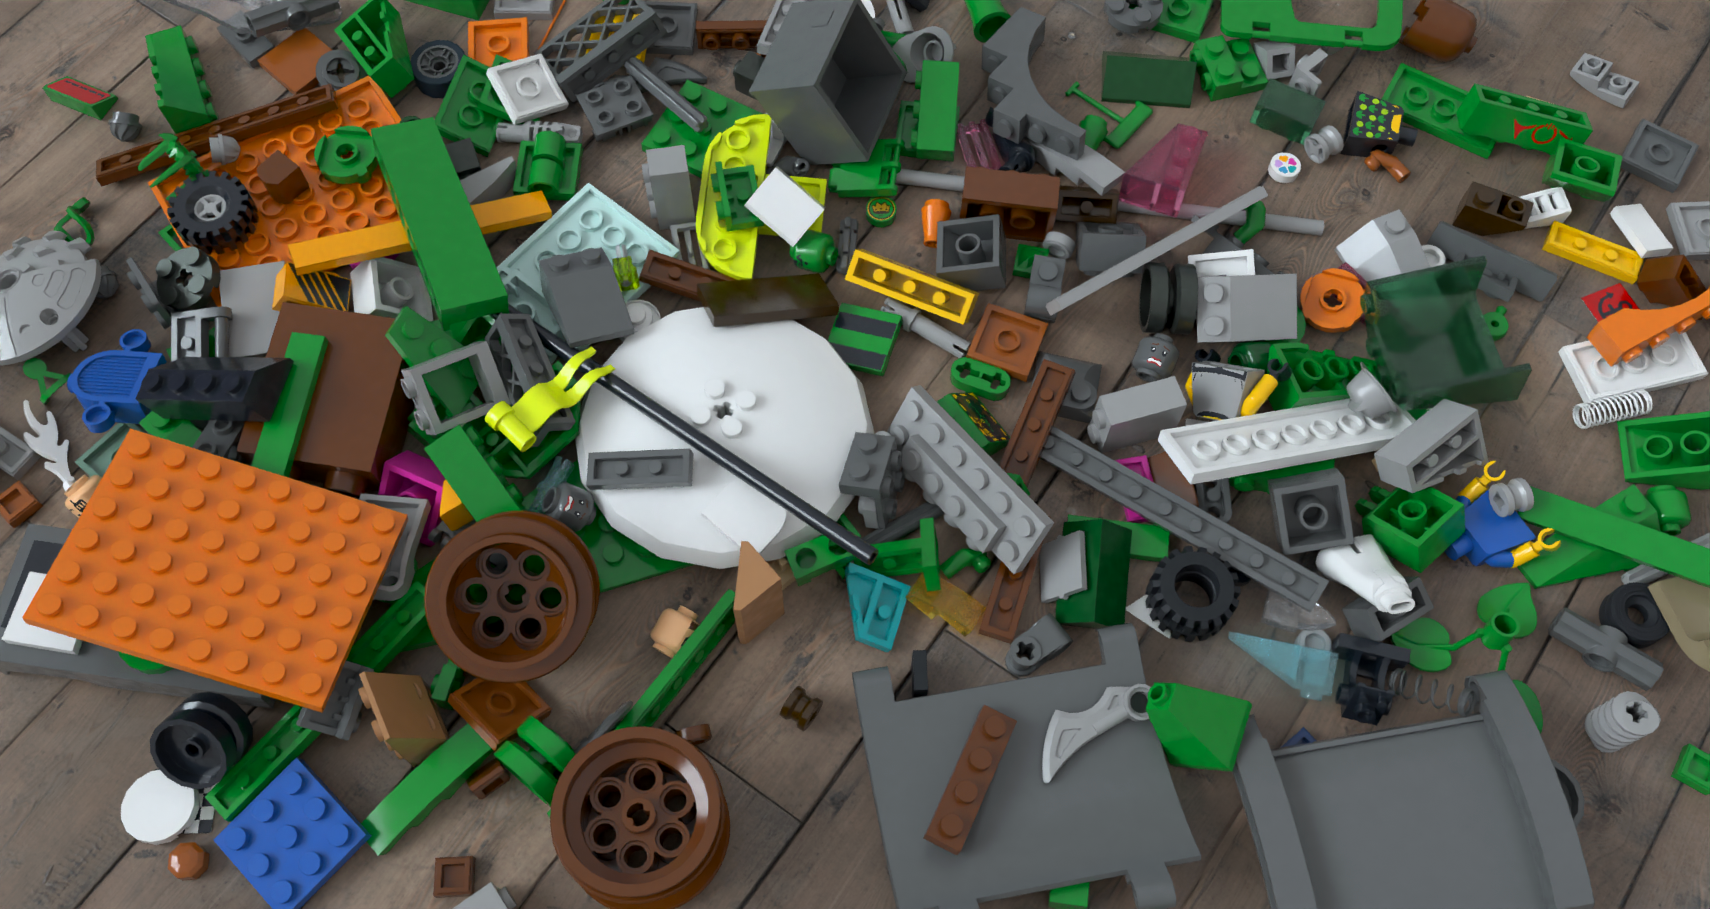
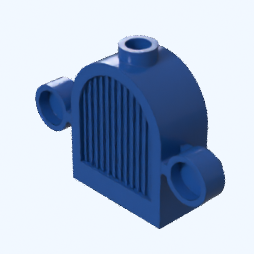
[67,329,167,433]

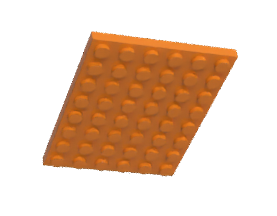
[148,75,401,307]
[22,428,408,713]

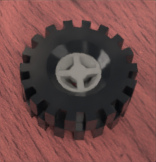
[167,171,259,255]

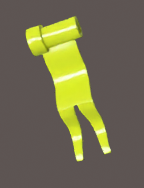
[485,346,615,452]

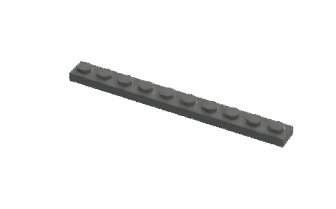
[1040,426,1329,613]

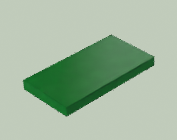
[1382,63,1496,159]

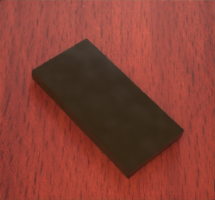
[697,273,839,327]

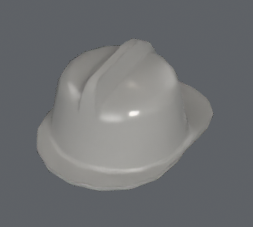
[892,26,957,83]
[1346,362,1397,419]

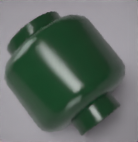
[1228,340,1271,374]

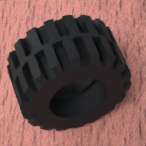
[1145,546,1241,642]

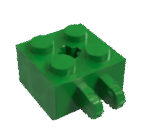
[1354,486,1465,573]

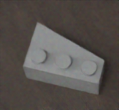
[642,145,696,230]

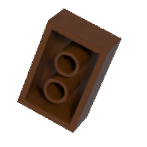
[959,167,1060,242]

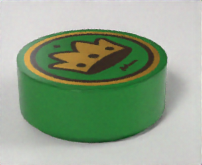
[866,196,897,228]

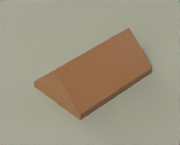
[733,541,785,644]

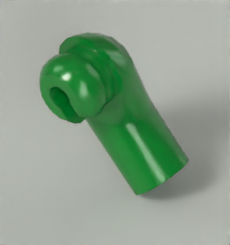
[1233,201,1266,244]
[940,548,991,579]

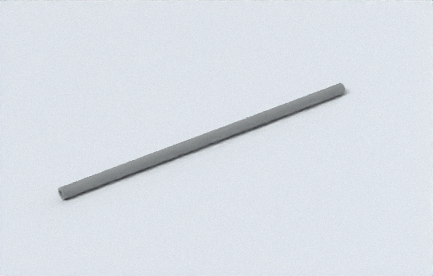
[896,169,1324,236]

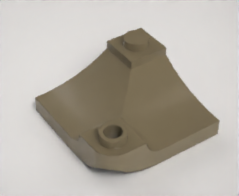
[1648,577,1710,672]

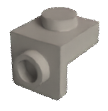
[1288,48,1328,102]

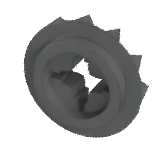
[316,50,366,91]

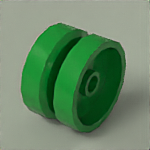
[493,715,576,808]

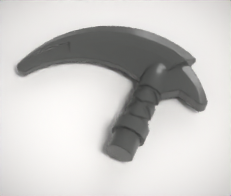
[574,700,633,754]

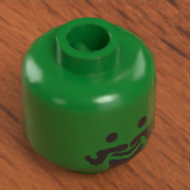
[789,229,838,273]

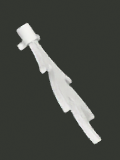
[23,400,76,491]

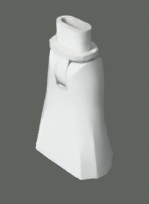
[1316,534,1415,614]

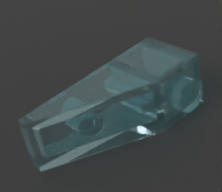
[1228,631,1338,701]

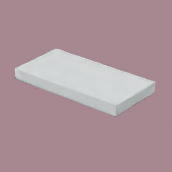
[1558,331,1708,407]

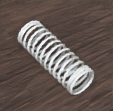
[1572,389,1653,429]

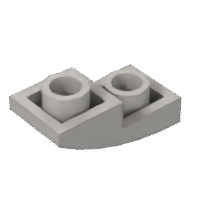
[1570,53,1639,109]

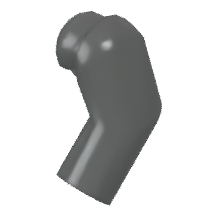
[766,156,810,177]

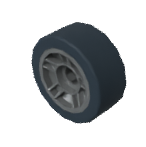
[410,40,465,99]

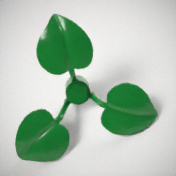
[1390,583,1543,734]

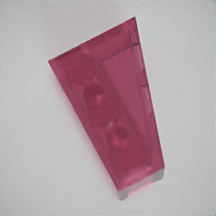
[1119,123,1208,218]

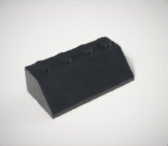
[135,357,294,422]

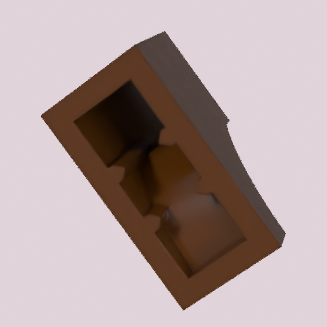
[1637,254,1707,320]

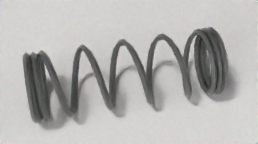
[1388,668,1476,717]

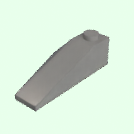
[1335,209,1456,339]

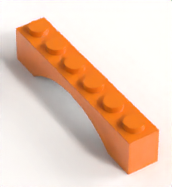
[1586,286,1710,367]

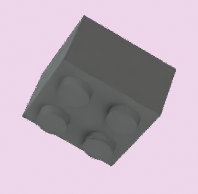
[1267,468,1355,555]

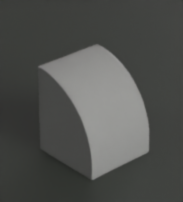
[1253,40,1295,80]

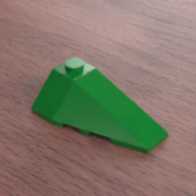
[1267,342,1401,411]

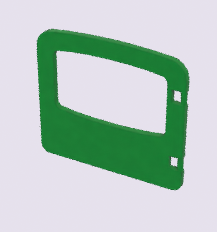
[1220,0,1403,51]

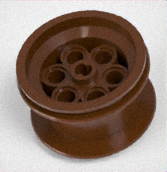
[424,511,600,683]
[550,727,730,909]

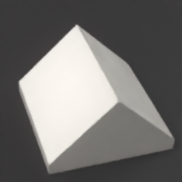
[744,166,825,247]

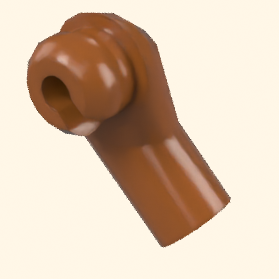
[1364,150,1411,183]

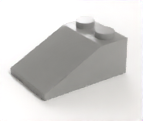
[1197,274,1297,343]

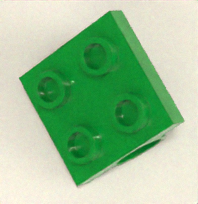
[513,131,583,201]

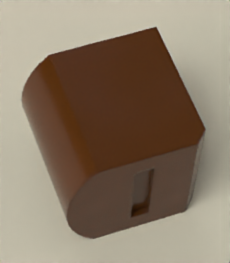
[257,150,309,204]

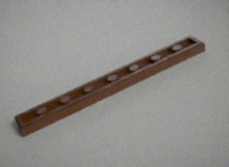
[96,84,338,187]

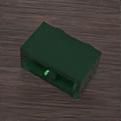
[1250,78,1326,145]

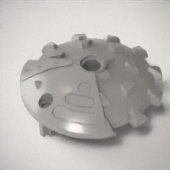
[0,231,101,366]

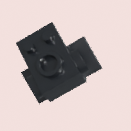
[1329,633,1411,726]

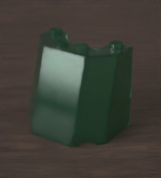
[1360,256,1532,410]

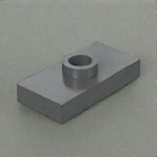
[217,12,275,68]

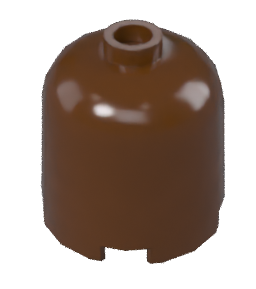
[1399,0,1478,63]

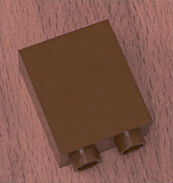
[236,302,415,500]

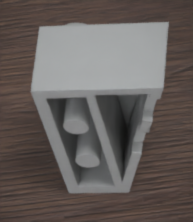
[1374,399,1489,493]

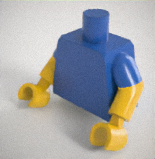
[1444,461,1561,568]

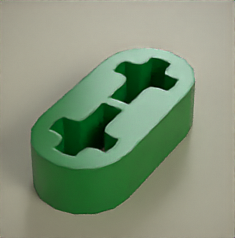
[950,357,1011,401]

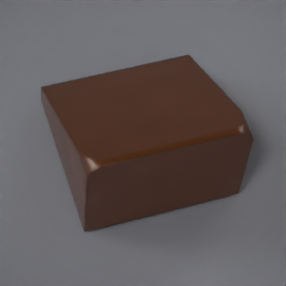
[466,758,511,799]

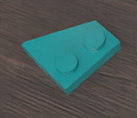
[845,562,911,653]

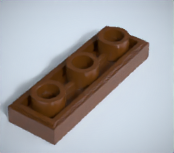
[696,20,768,50]

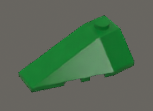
[1517,484,1661,589]

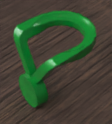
[54,197,95,246]
[23,358,72,405]

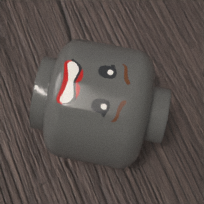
[1132,333,1179,383]
[542,482,596,532]

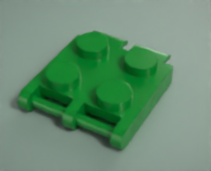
[827,138,905,198]

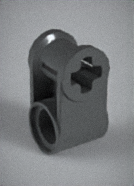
[1005,613,1073,677]

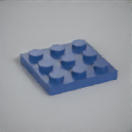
[214,757,371,909]

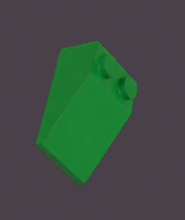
[1617,411,1710,490]

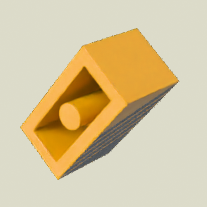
[272,262,351,311]

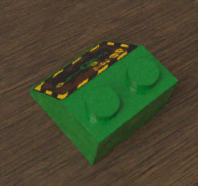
[936,392,1010,456]

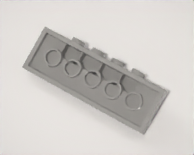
[887,385,1054,574]

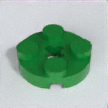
[314,126,379,184]

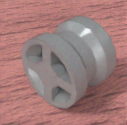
[1304,125,1344,164]
[1489,478,1534,517]

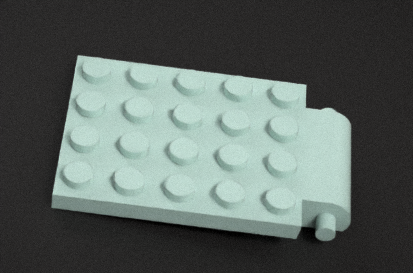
[493,183,680,364]

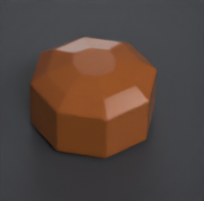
[168,842,210,881]

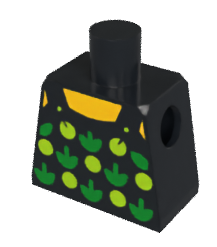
[1340,91,1418,157]

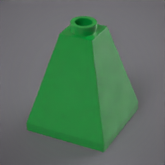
[1146,682,1252,772]

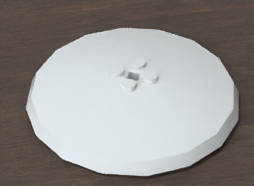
[575,307,875,569]

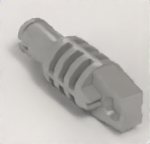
[496,120,583,143]

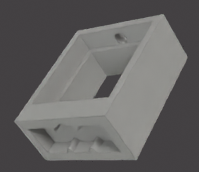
[401,341,511,435]

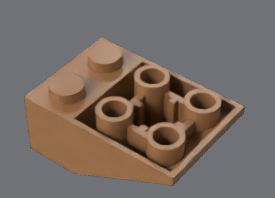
[358,672,450,767]

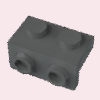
[296,661,374,741]

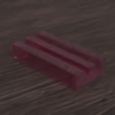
[957,119,1001,170]

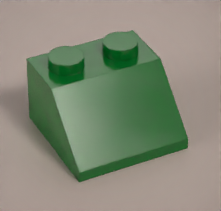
[1542,137,1622,202]

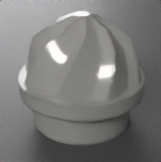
[209,134,241,165]

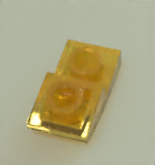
[905,573,986,637]

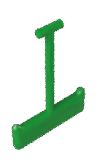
[1065,82,1153,149]

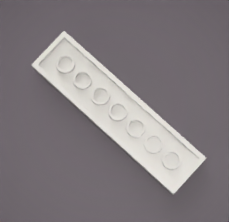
[1158,392,1416,485]

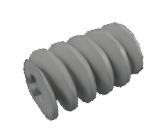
[1584,691,1661,753]

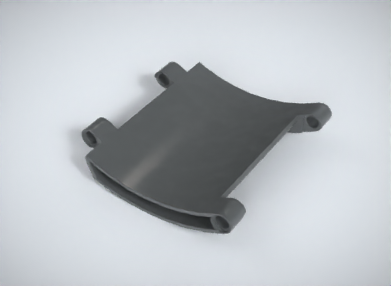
[852,623,1201,909]
[1232,670,1595,909]

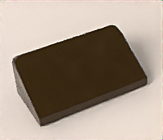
[1055,186,1120,224]

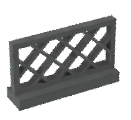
[534,0,667,103]

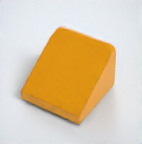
[440,480,474,531]

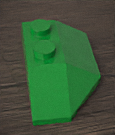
[479,361,580,479]

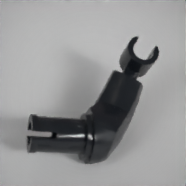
[985,107,1036,173]

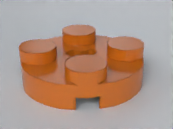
[1299,268,1367,333]

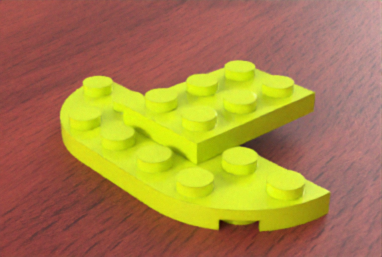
[696,114,827,280]

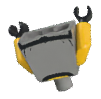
[1185,349,1292,421]

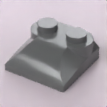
[1031,351,1102,424]

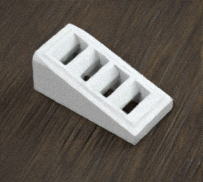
[1519,187,1572,229]

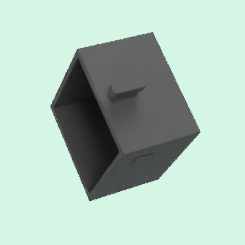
[749,0,907,165]

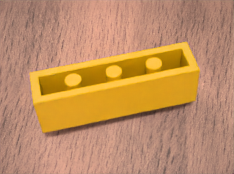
[845,249,979,325]

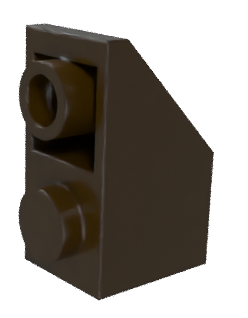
[1452,181,1534,236]

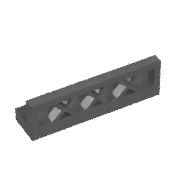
[484,314,575,447]

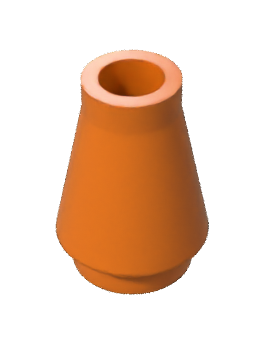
[921,199,952,248]

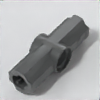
[244,0,340,38]
[1548,607,1664,691]

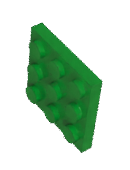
[641,80,763,178]

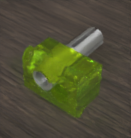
[612,244,640,291]

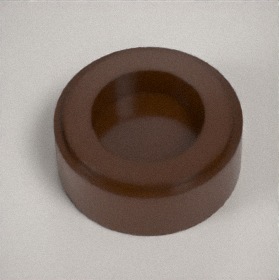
[674,724,712,746]

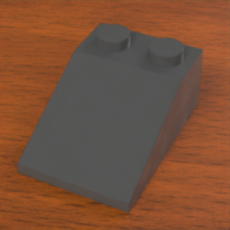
[539,247,634,348]

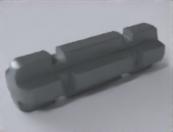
[836,217,859,275]

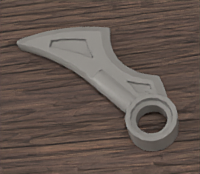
[1042,684,1151,783]

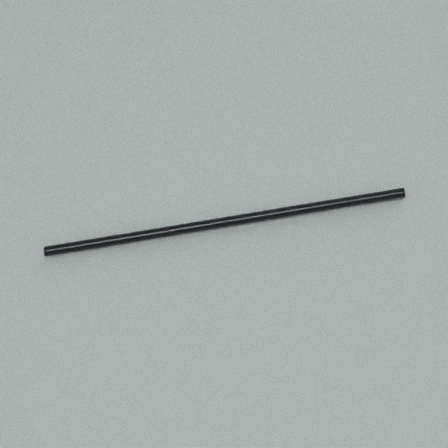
[496,303,879,565]

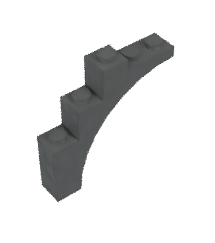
[982,7,1086,161]

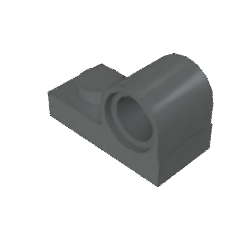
[1024,254,1066,323]

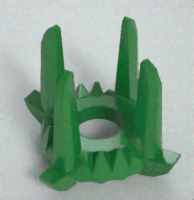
[138,133,209,201]

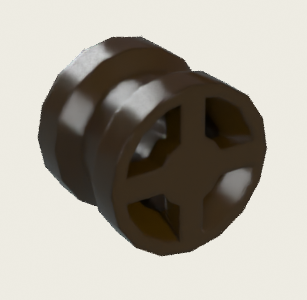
[780,686,823,731]

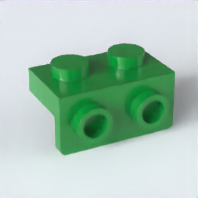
[710,161,764,232]

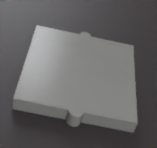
[1039,530,1087,603]

